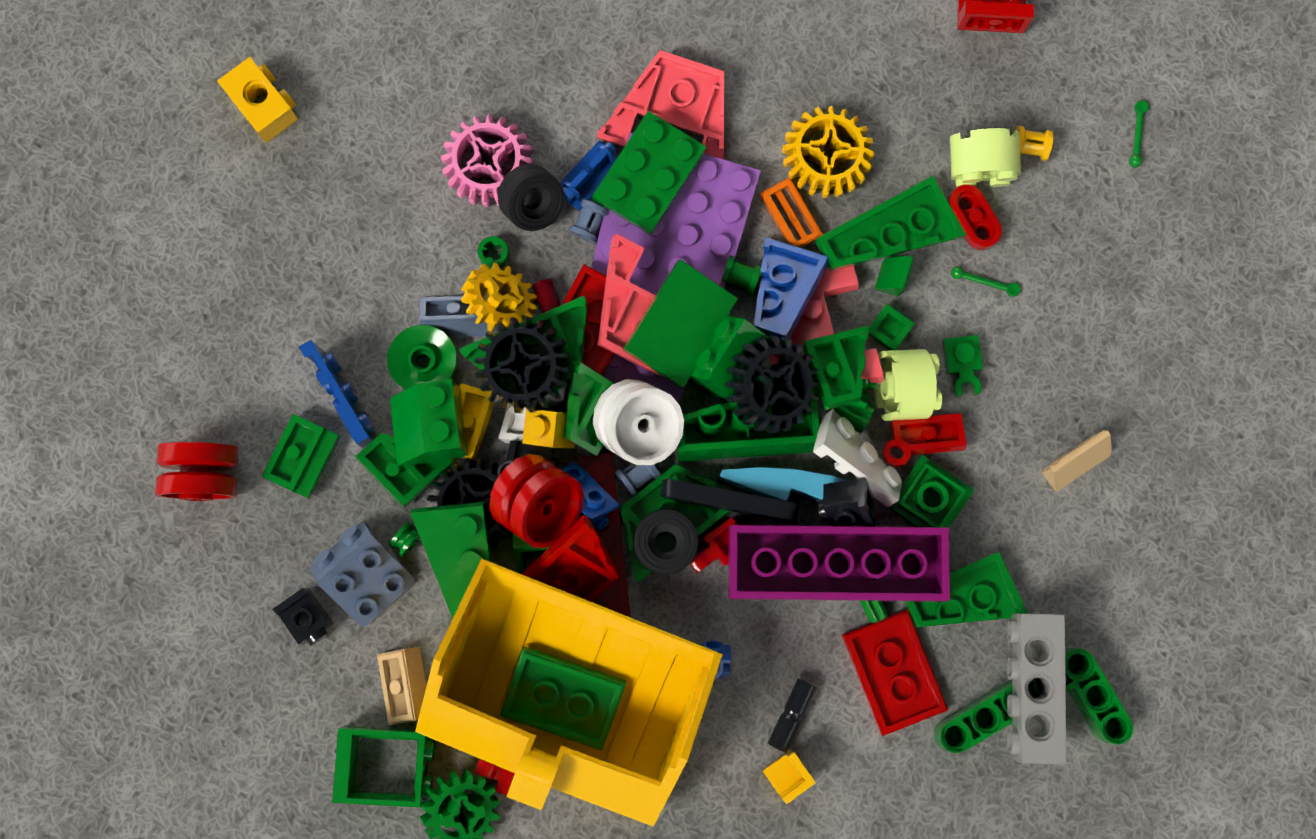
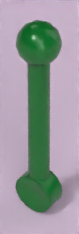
[1129,100,1149,168]
[951,266,1021,297]

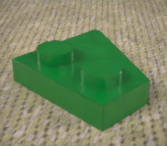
[564,361,614,456]
[355,433,454,509]

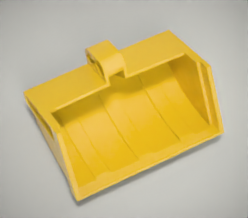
[415,559,723,827]

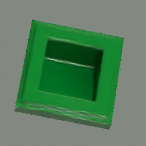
[875,256,914,297]

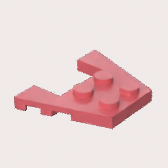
[597,50,724,159]
[598,234,736,376]
[769,265,884,383]

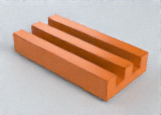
[760,178,824,248]

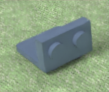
[310,521,414,626]

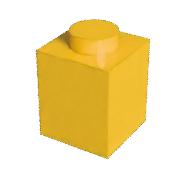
[522,408,575,449]

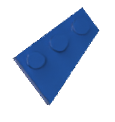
[298,340,375,448]

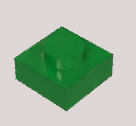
[868,304,915,350]

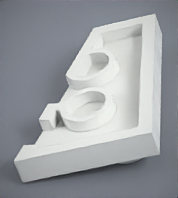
[813,409,902,507]

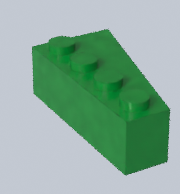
[677,377,820,462]

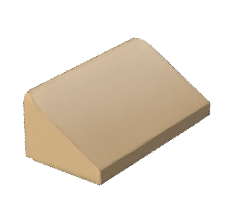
[1042,430,1112,492]
[377,647,427,725]

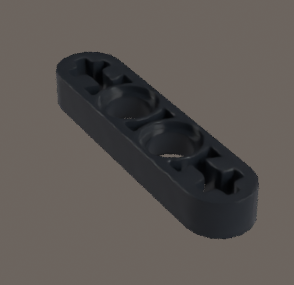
[660,479,800,523]

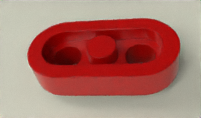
[948,184,1002,250]

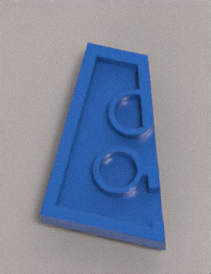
[754,237,828,340]

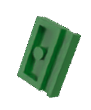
[261,414,341,499]

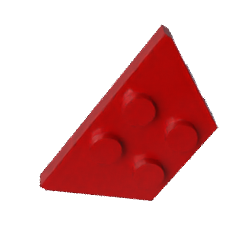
[521,515,619,602]

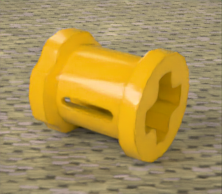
[1015,125,1053,161]

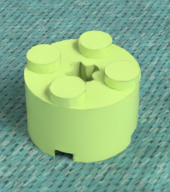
[950,128,1021,188]
[874,349,942,421]

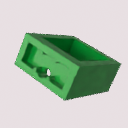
[332,726,436,808]

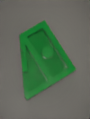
[802,326,869,410]

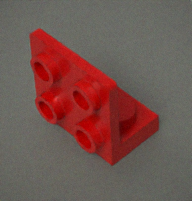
[957,0,1034,33]

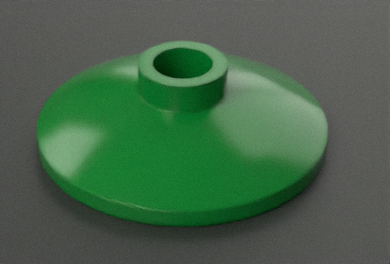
[387,325,457,390]

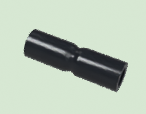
[767,679,817,753]

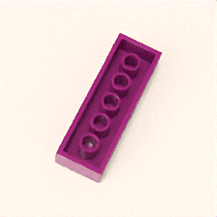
[728,525,950,602]

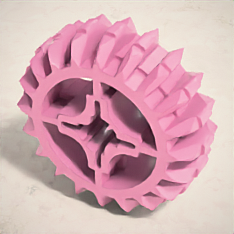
[441,114,534,207]

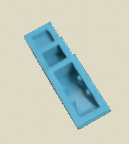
[718,467,846,502]

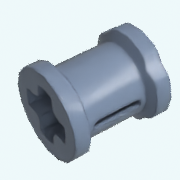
[568,199,609,244]
[614,463,661,497]

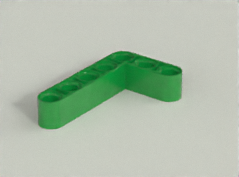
[934,648,1133,753]

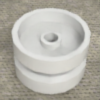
[593,379,684,465]

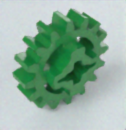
[420,769,500,839]

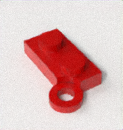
[882,413,967,467]

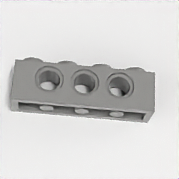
[1006,614,1067,765]

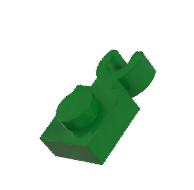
[942,335,983,398]

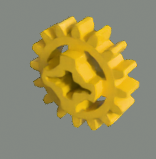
[461,263,537,332]

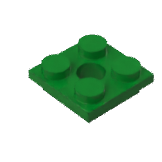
[886,455,974,528]

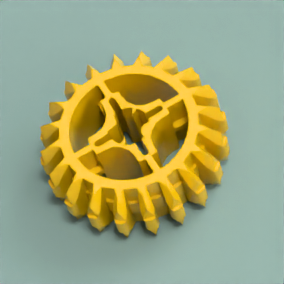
[782,106,875,198]

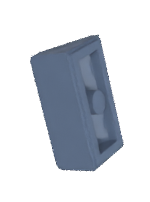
[418,296,488,338]

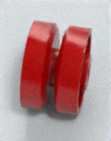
[155,442,239,501]
[489,454,584,548]

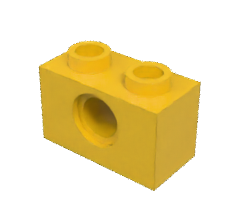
[217,57,298,143]

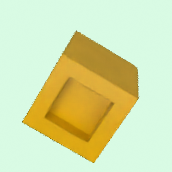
[762,749,816,804]

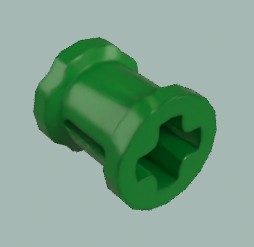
[721,256,761,295]

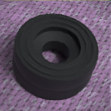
[498,164,564,231]
[634,509,698,575]

